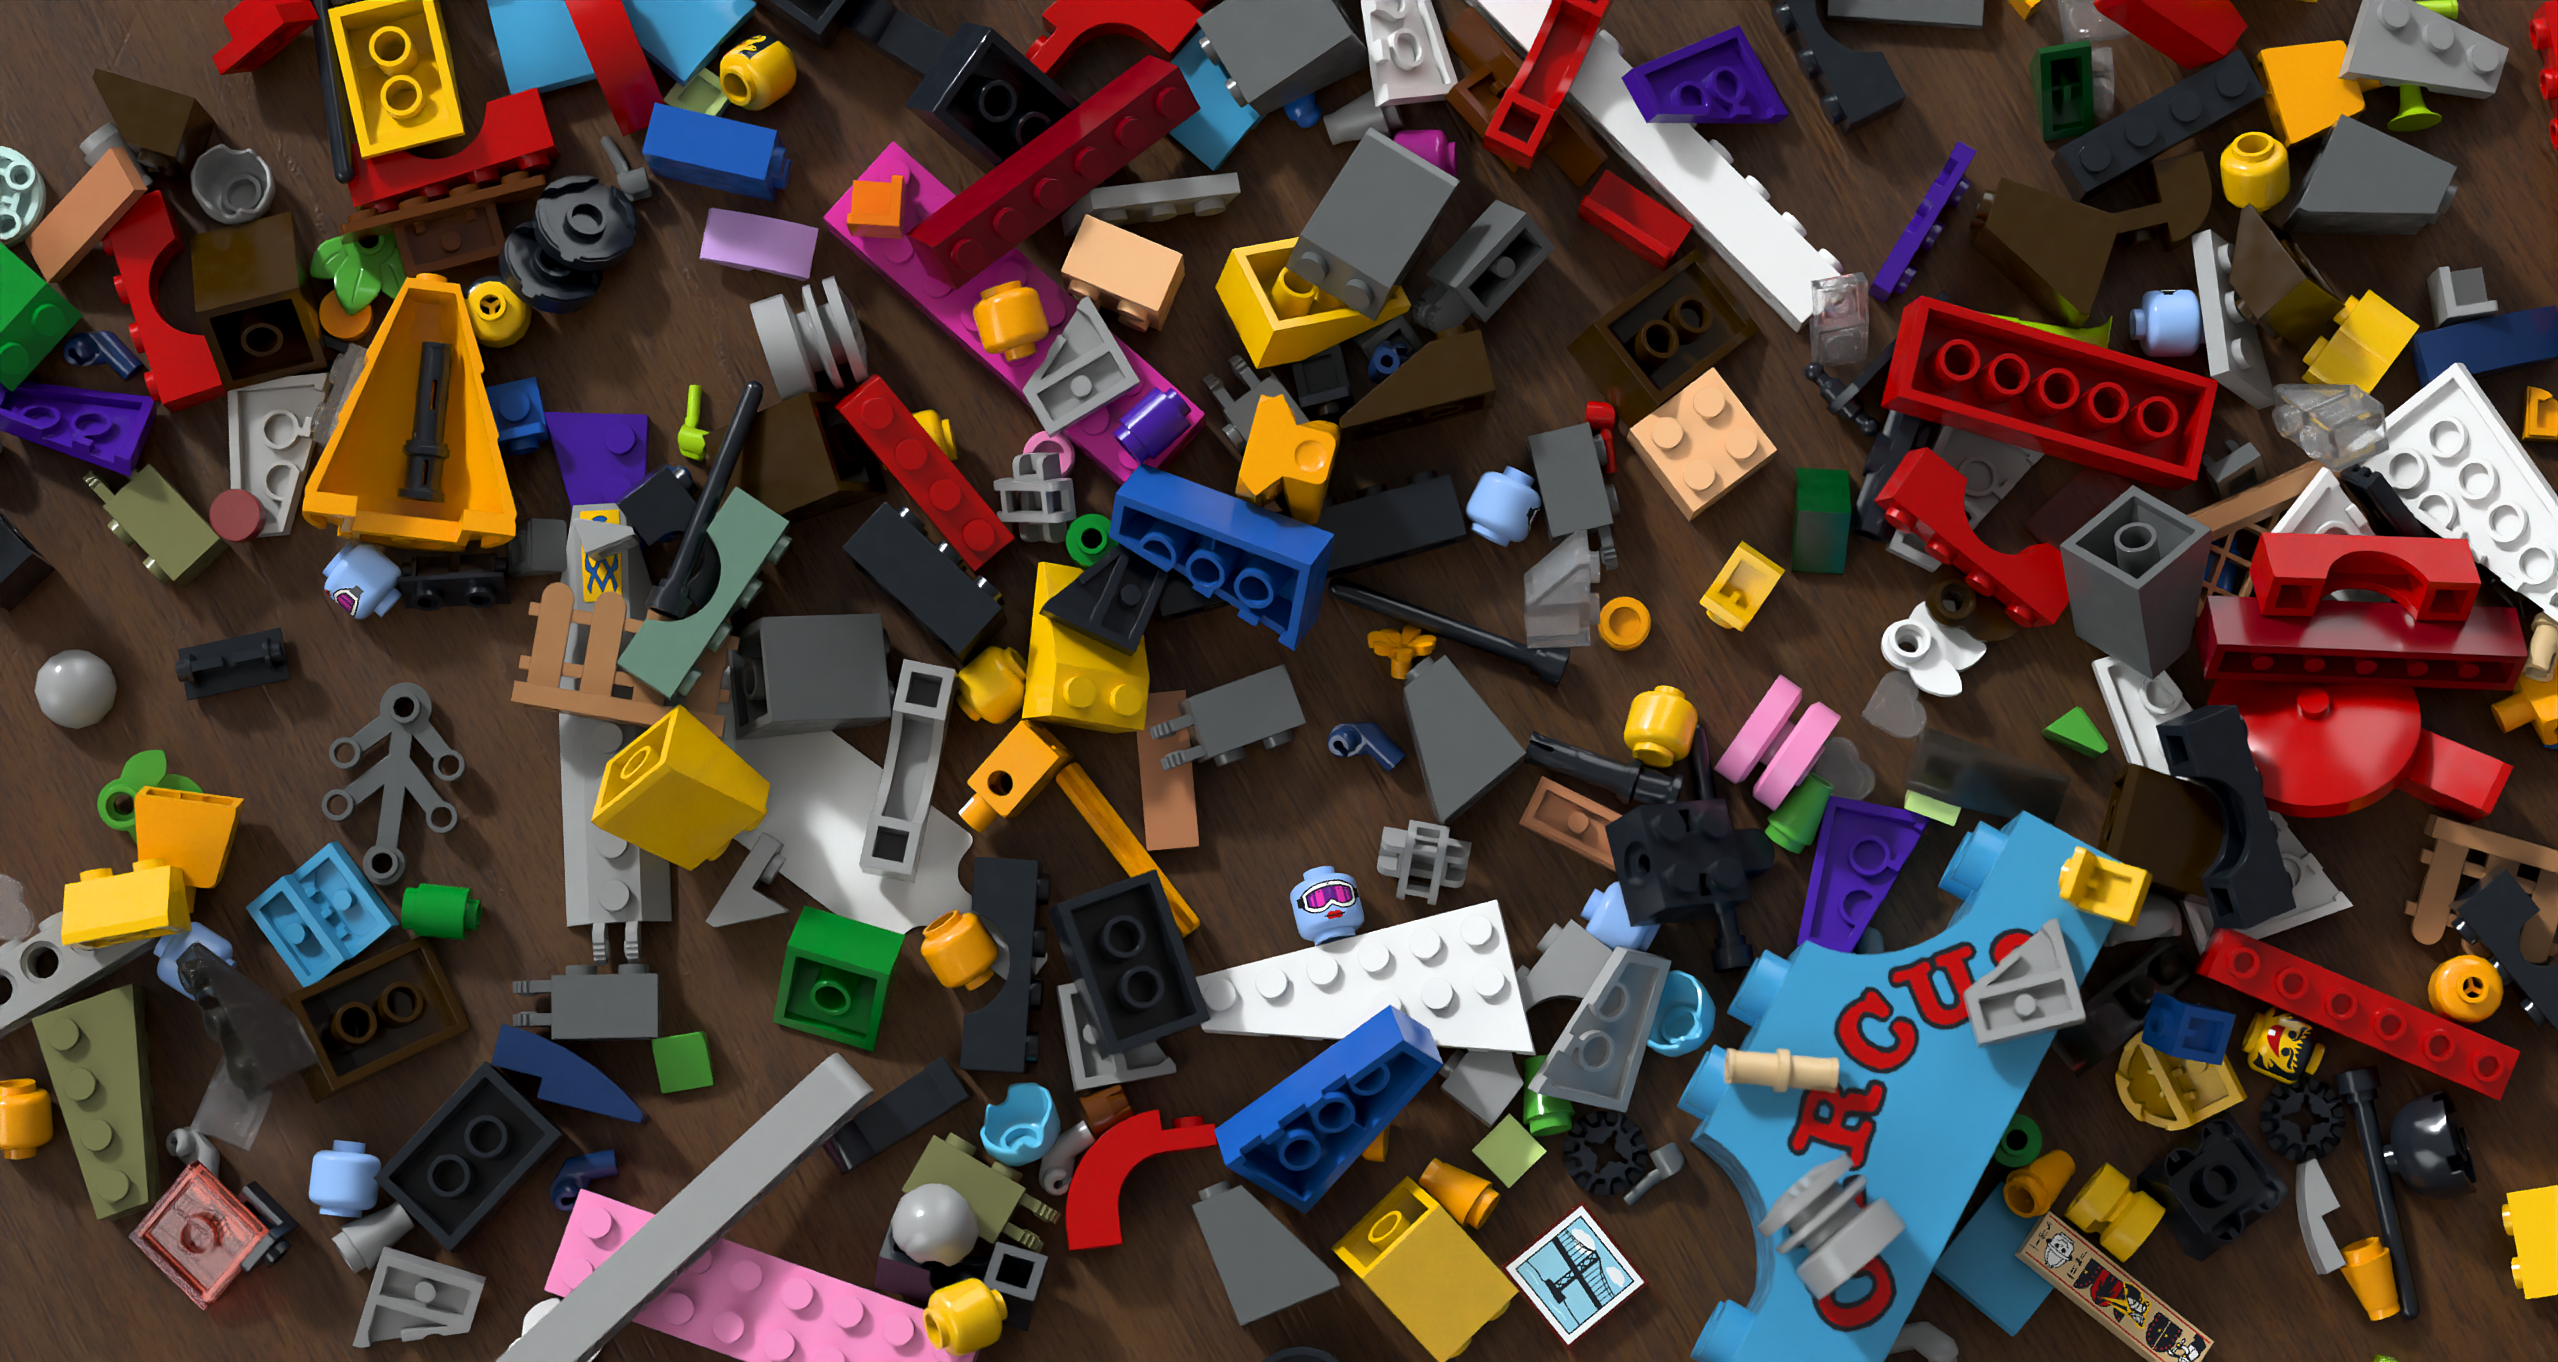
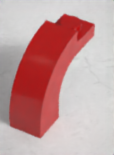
[564,0,666,137]
[1025,0,1204,80]
[1066,1109,1218,1252]

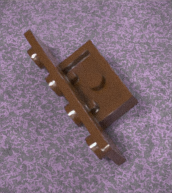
[1444,6,1607,188]
[339,171,547,278]

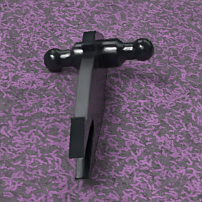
[1804,291,1951,437]

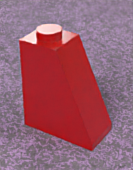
[2093,0,2248,70]
[2396,728,2513,824]

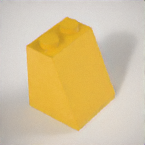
[591,704,771,871]
[1331,1176,1519,1362]
[2502,1185,2558,1299]

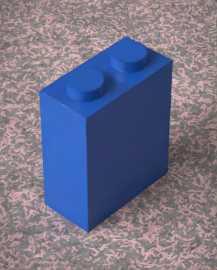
[642,103,792,203]

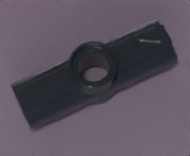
[1849,410,1933,544]

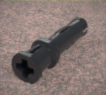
[397,341,453,503]
[1523,731,1685,805]

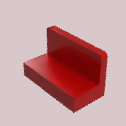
[212,0,320,75]
[1577,169,1693,272]

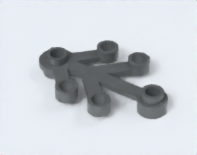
[321,682,467,887]

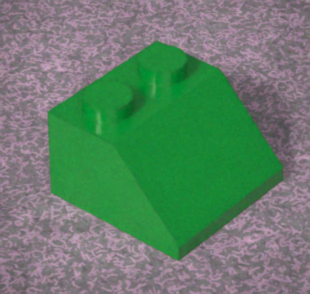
[0,242,83,392]
[772,905,906,1052]

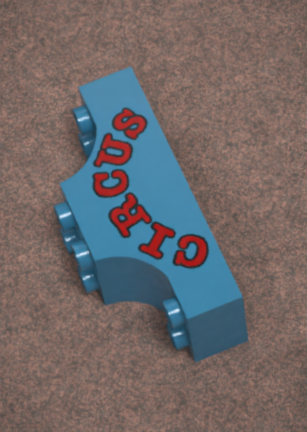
[1677,811,2123,1362]

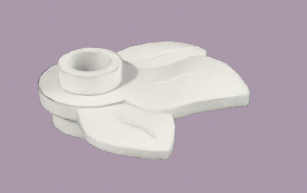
[1881,600,1987,697]

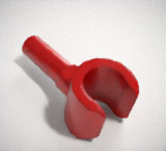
[1585,401,1618,474]

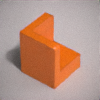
[846,175,907,239]

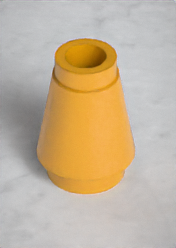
[2003,1149,2076,1218]
[1419,1158,1501,1230]
[2339,1237,2401,1321]

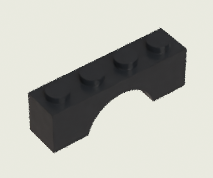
[1771,0,1906,136]
[2051,49,2266,203]
[2156,705,2297,930]
[960,857,1051,1075]

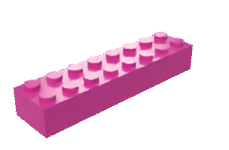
[823,141,1206,487]

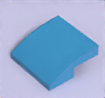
[487,0,597,95]
[622,0,757,87]
[1169,29,1267,171]
[245,841,400,987]
[1932,1181,2054,1337]

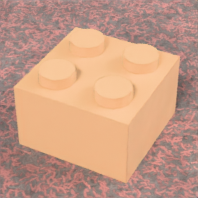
[1061,214,1185,332]
[1626,367,1777,522]

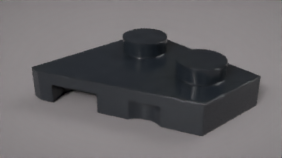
[1039,543,1170,657]

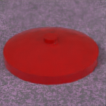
[2207,679,2421,818]

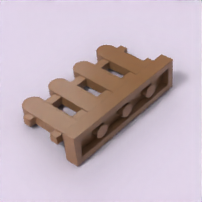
[511,582,740,741]
[2403,813,2558,962]

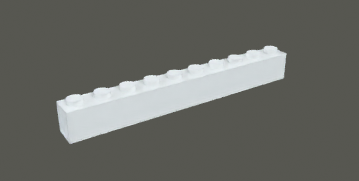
[1464,0,1846,333]

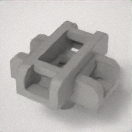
[993,452,1077,543]
[1377,820,1472,905]

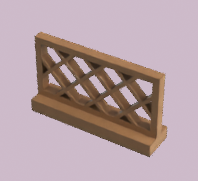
[2187,450,2371,628]

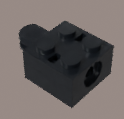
[1605,798,1775,927]

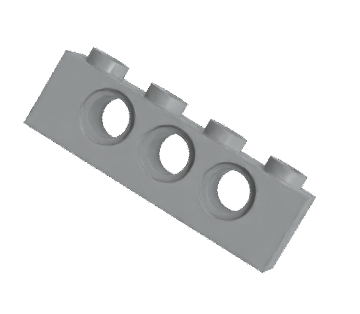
[0,911,160,1040]

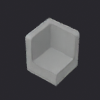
[2426,266,2499,329]

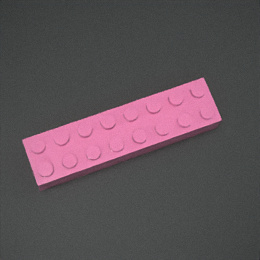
[544,1189,981,1362]

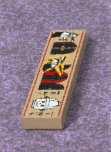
[2014,1211,2214,1362]

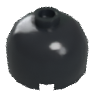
[2383,1090,2477,1200]

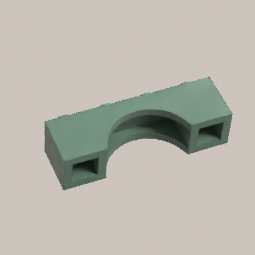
[617,487,793,702]

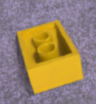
[328,0,465,160]
[1215,237,1411,369]
[1022,562,1150,734]

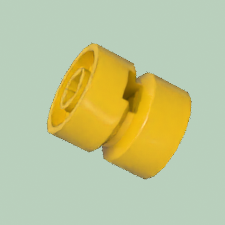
[2064,1162,2166,1262]

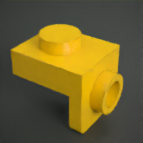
[1700,541,1785,632]
[2059,847,2153,927]

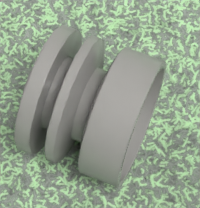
[750,276,869,402]
[1757,1153,1907,1300]

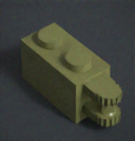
[83,464,230,588]
[902,1132,1062,1253]

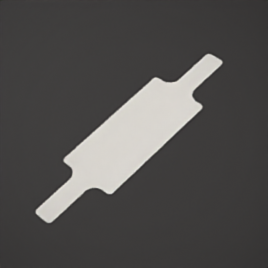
[664,666,1048,980]

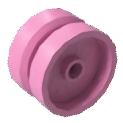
[1714,674,1841,812]

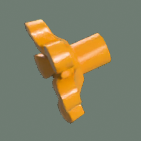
[1367,625,1437,679]

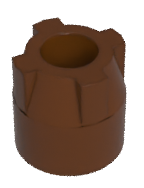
[1079,1083,1134,1137]

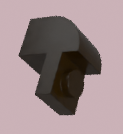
[2113,151,2212,252]

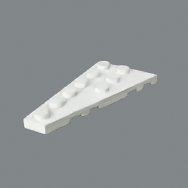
[2345,362,2558,622]
[2091,655,2353,957]
[1196,900,1536,1055]

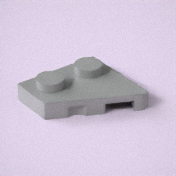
[1022,296,1141,438]
[1963,918,2086,1049]
[1056,983,1177,1092]
[353,1246,486,1348]

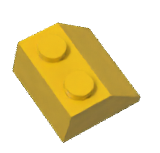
[61,858,192,950]

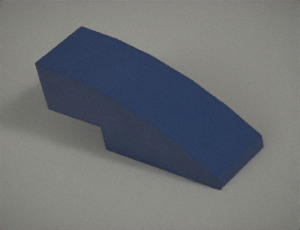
[2408,305,2558,389]
[491,1024,649,1125]

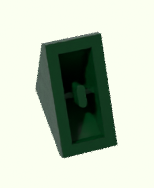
[2028,40,2094,142]
[1791,467,1851,575]

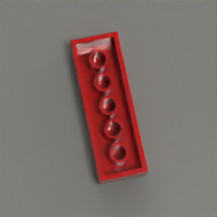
[1881,295,2218,491]

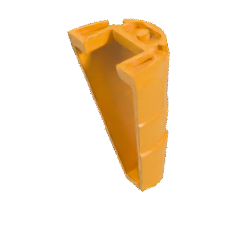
[302,273,517,552]

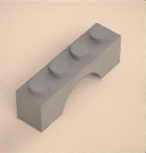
[859,659,957,883]
[1439,919,1613,1128]

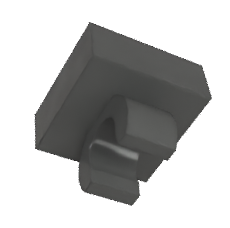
[2202,439,2267,502]

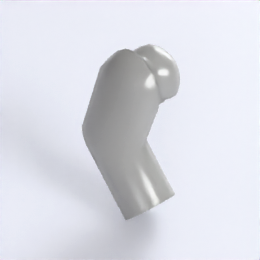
[1038,1120,1097,1196]
[166,1127,220,1184]
[1888,1321,1959,1362]

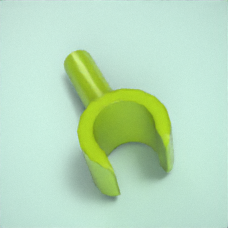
[678,385,710,461]

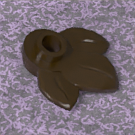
[1925,564,2019,643]

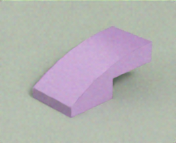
[699,208,819,281]

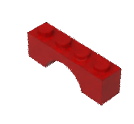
[1483,0,1614,171]
[348,87,561,215]
[100,190,228,413]
[834,373,1015,572]
[1874,447,2069,628]
[2249,532,2481,621]

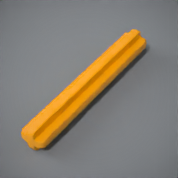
[1055,762,1200,939]

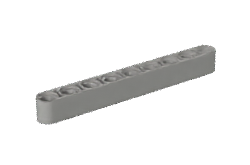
[496,1052,875,1362]

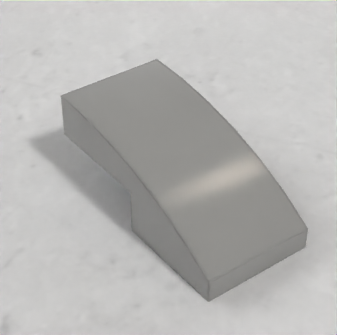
[2295,1158,2346,1275]

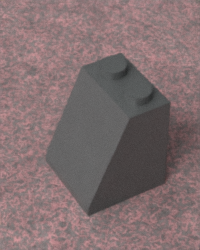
[1196,0,1370,116]
[2281,114,2458,235]
[1286,127,1460,321]
[2060,486,2213,680]
[728,613,895,740]
[1402,655,1526,826]
[1192,1180,1340,1327]

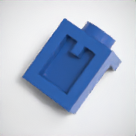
[485,377,551,456]
[2141,992,2236,1066]

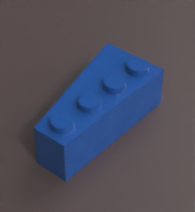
[1109,463,1335,651]
[1214,1005,1443,1214]

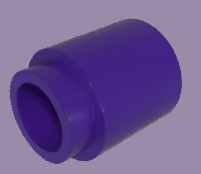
[1112,387,1192,465]

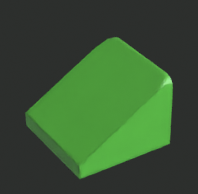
[2040,706,2109,759]
[651,1031,715,1094]

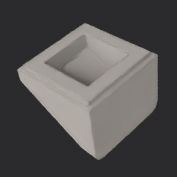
[572,518,642,562]

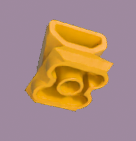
[1235,394,1341,526]

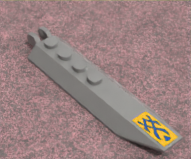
[559,503,672,966]

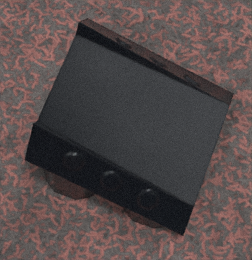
[2137,1110,2289,1262]

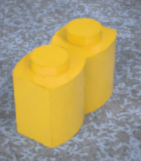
[2302,289,2420,415]

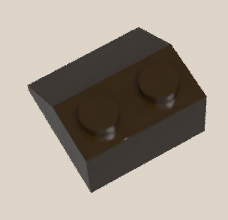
[92,68,215,182]
[2229,203,2346,347]

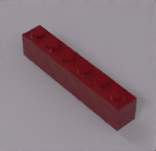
[905,55,1201,290]
[2195,595,2528,691]

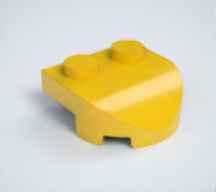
[2115,1003,2248,1131]

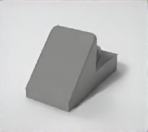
[705,832,791,928]

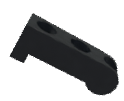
[844,0,952,80]
[822,1056,972,1176]

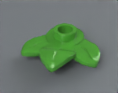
[310,233,406,316]
[97,750,204,844]

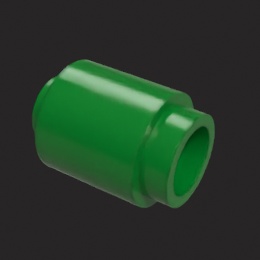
[1066,514,1119,569]
[401,883,482,941]
[1990,1114,2042,1169]

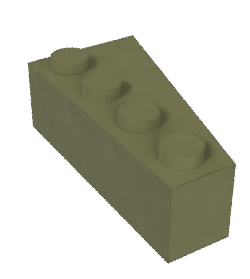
[31,983,161,1222]

